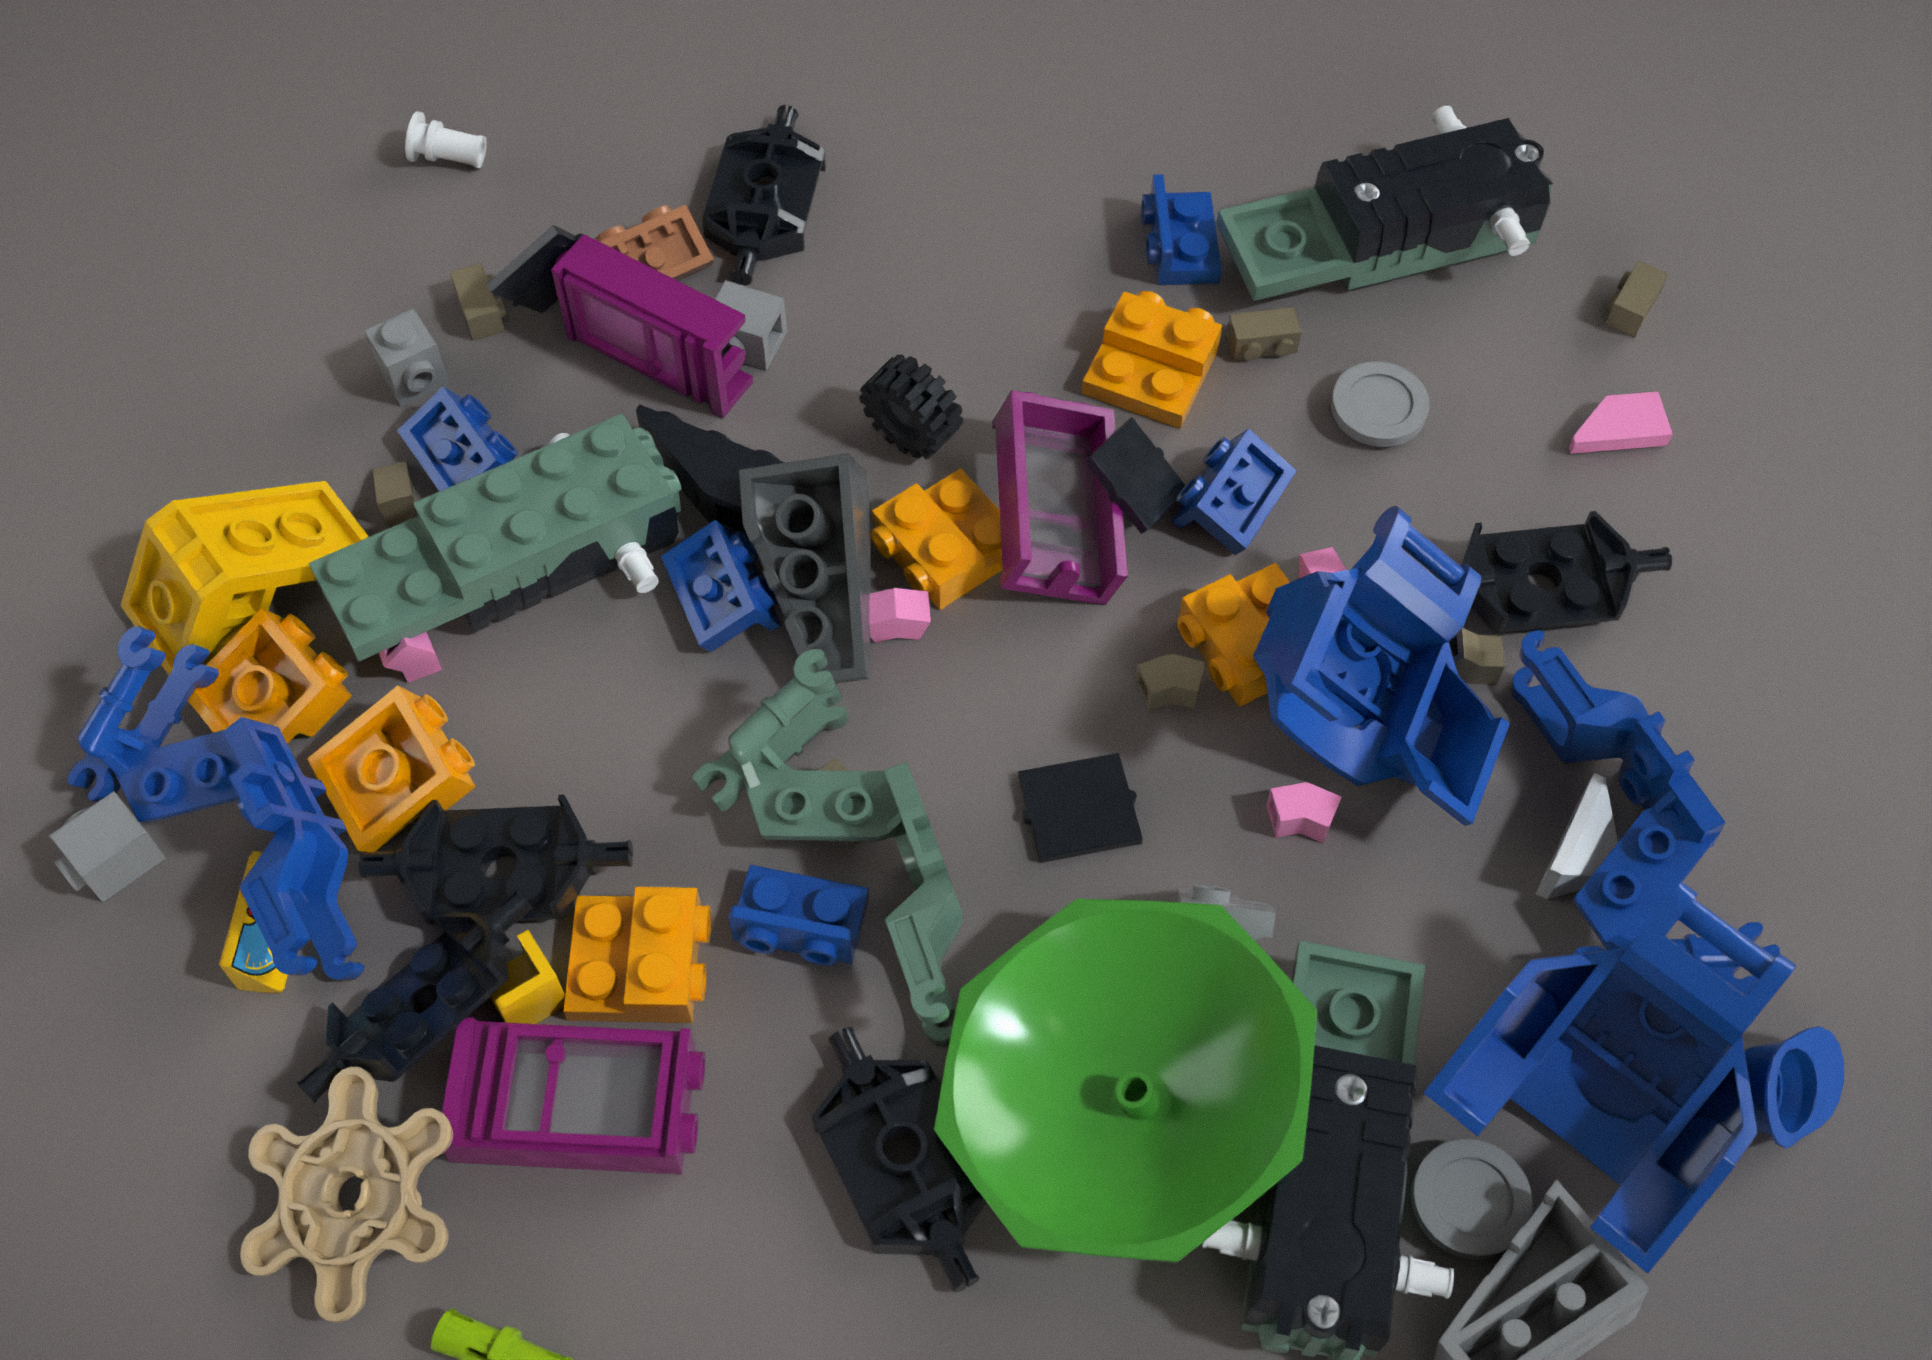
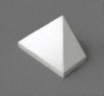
[1536,773,1618,899]

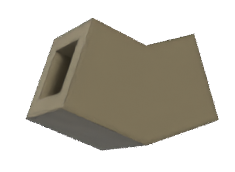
[1449,628,1505,685]
[1135,653,1206,711]

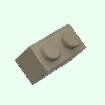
[1605,261,1669,337]
[450,263,507,341]
[1226,306,1302,361]

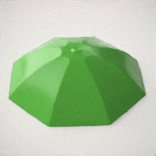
[934,898,1317,1263]

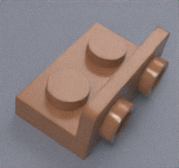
[595,204,714,281]

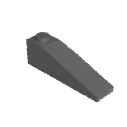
[739,453,871,684]

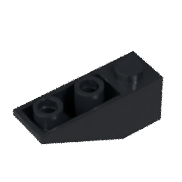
[636,404,786,539]

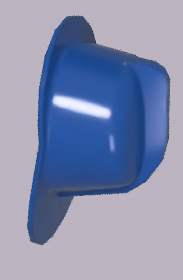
[1745,1026,1844,1148]

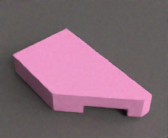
[1568,391,1673,454]

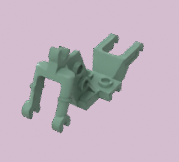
[692,649,964,1047]

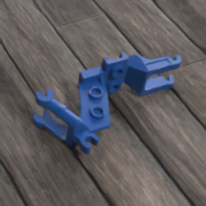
[67,626,364,981]
[1511,630,1780,995]

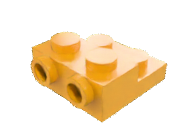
[1081,291,1222,429]
[871,468,1003,610]
[1177,562,1290,707]
[188,608,352,744]
[307,685,476,852]
[563,887,711,1023]

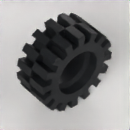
[859,355,963,459]

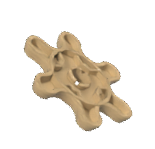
[240,1066,453,1323]

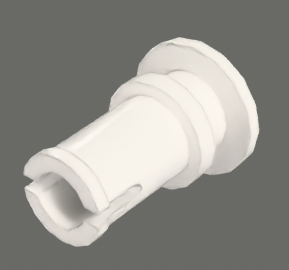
[405,111,487,168]

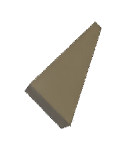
[372,461,417,527]

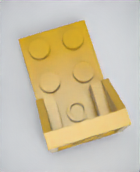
[120,481,369,675]

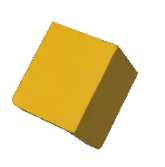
[489,929,565,1024]

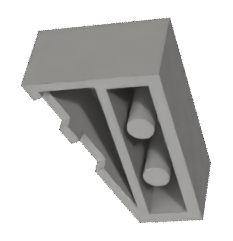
[1434,1179,1649,1360]

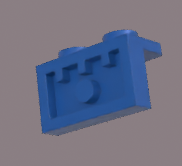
[1141,174,1222,285]
[397,386,518,491]
[1171,428,1297,555]
[661,520,781,652]
[728,865,869,966]

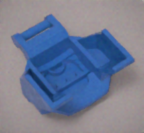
[1253,506,1510,826]
[1423,882,1797,1274]

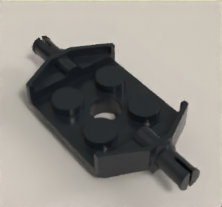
[702,105,826,286]
[1432,511,1672,633]
[359,794,633,925]
[296,889,533,1103]
[812,1027,987,1293]

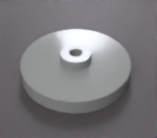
[1331,361,1430,447]
[1411,1139,1533,1260]

